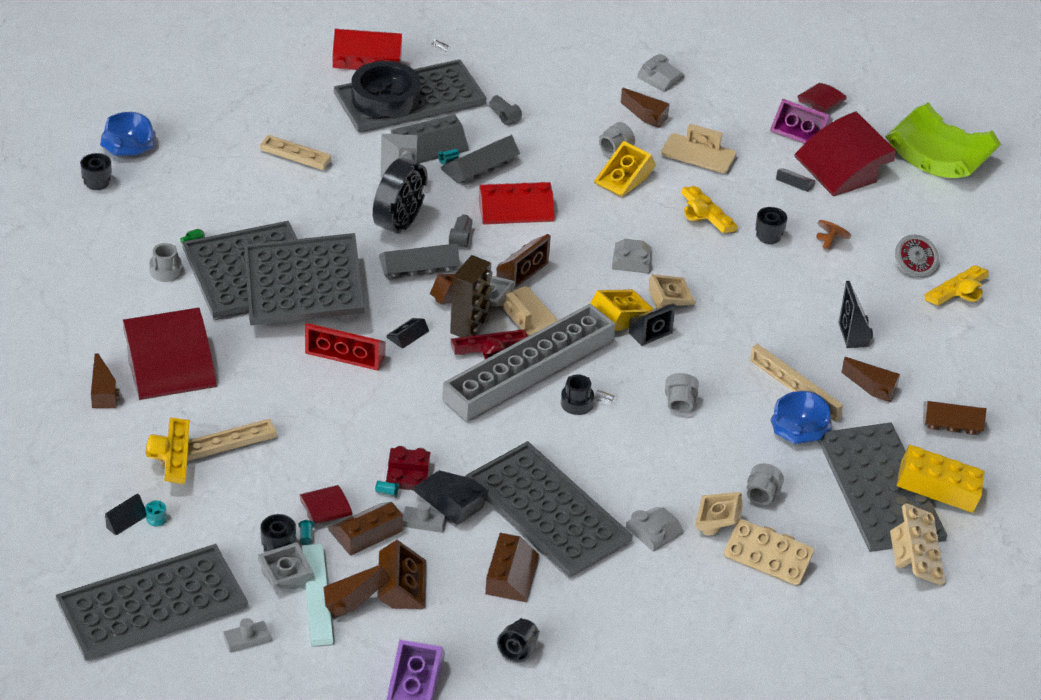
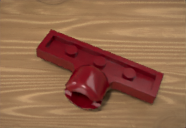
[450,329,528,360]

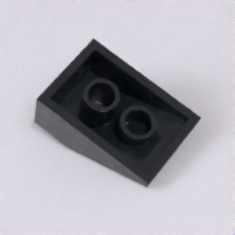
[838,281,873,348]
[412,470,489,525]

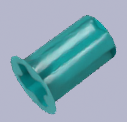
[438,148,459,165]
[375,480,399,498]
[298,520,315,545]

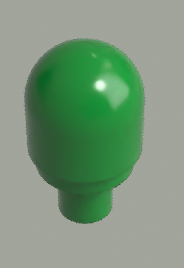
[180,229,205,244]

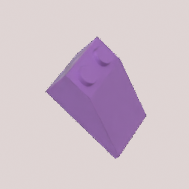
[386,640,445,700]

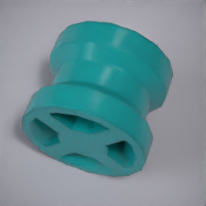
[145,500,167,527]

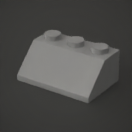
[381,134,418,178]

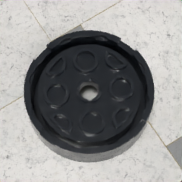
[351,61,421,119]
[372,158,428,234]

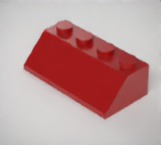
[332,29,402,70]
[479,182,554,224]
[305,323,386,371]

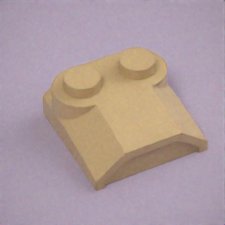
[649,274,696,308]
[695,492,743,535]

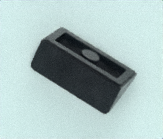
[776,168,815,192]
[386,318,429,348]
[105,493,147,535]

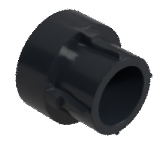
[80,153,112,190]
[755,207,788,245]
[560,374,594,415]
[260,514,296,552]
[497,617,540,663]

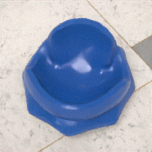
[100,112,156,156]
[770,391,832,444]

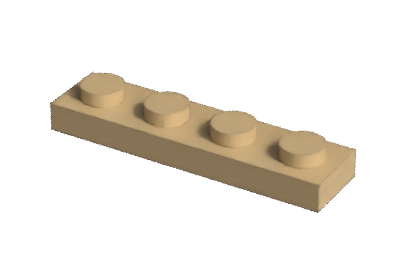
[260,135,331,170]

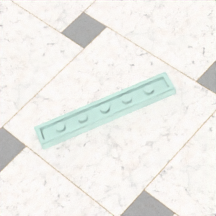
[302,544,333,646]

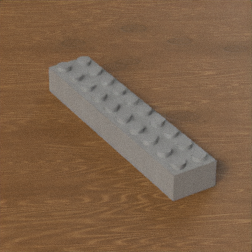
[442,304,615,421]

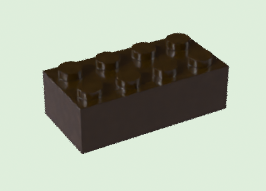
[450,255,493,337]

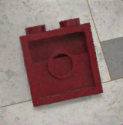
[386,446,431,490]

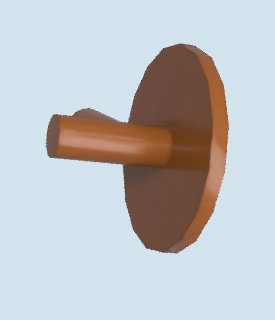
[816,220,851,250]

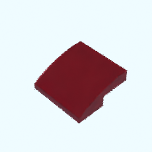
[798,82,847,113]
[300,485,353,524]

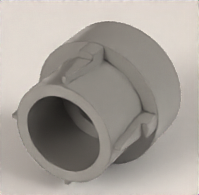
[599,122,635,156]
[149,243,182,282]
[665,373,699,413]
[746,463,784,506]

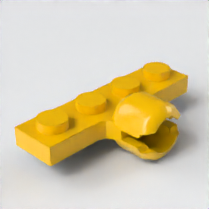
[681,186,738,233]
[924,265,989,306]
[145,417,190,484]

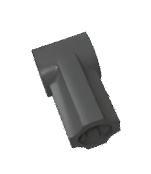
[489,95,522,125]
[449,214,473,247]

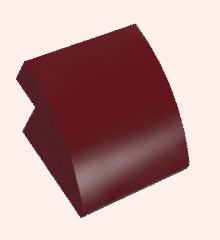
[794,111,896,197]
[123,307,217,400]

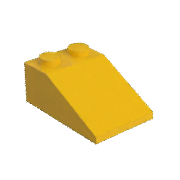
[593,141,656,197]
[590,289,654,331]

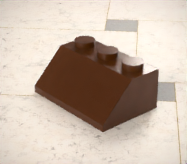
[496,234,551,289]
[923,401,987,435]
[328,502,403,556]
[485,532,539,602]
[377,540,426,609]

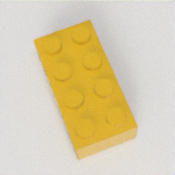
[897,444,985,513]

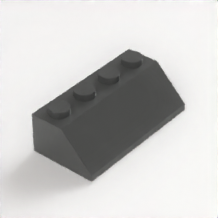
[391,114,469,163]
[440,135,520,183]
[379,243,460,278]

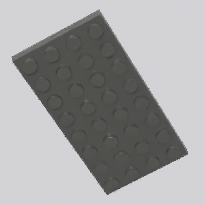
[334,59,487,132]
[818,422,947,552]
[465,441,633,577]
[56,544,248,661]

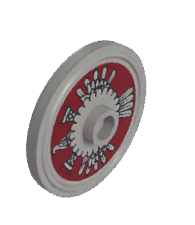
[895,234,939,278]

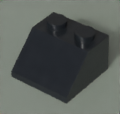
[628,303,676,346]

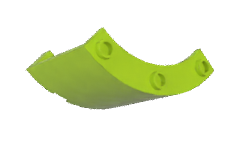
[885,102,1001,178]

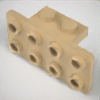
[661,124,736,173]
[501,286,558,336]
[890,503,945,585]
[724,519,814,586]

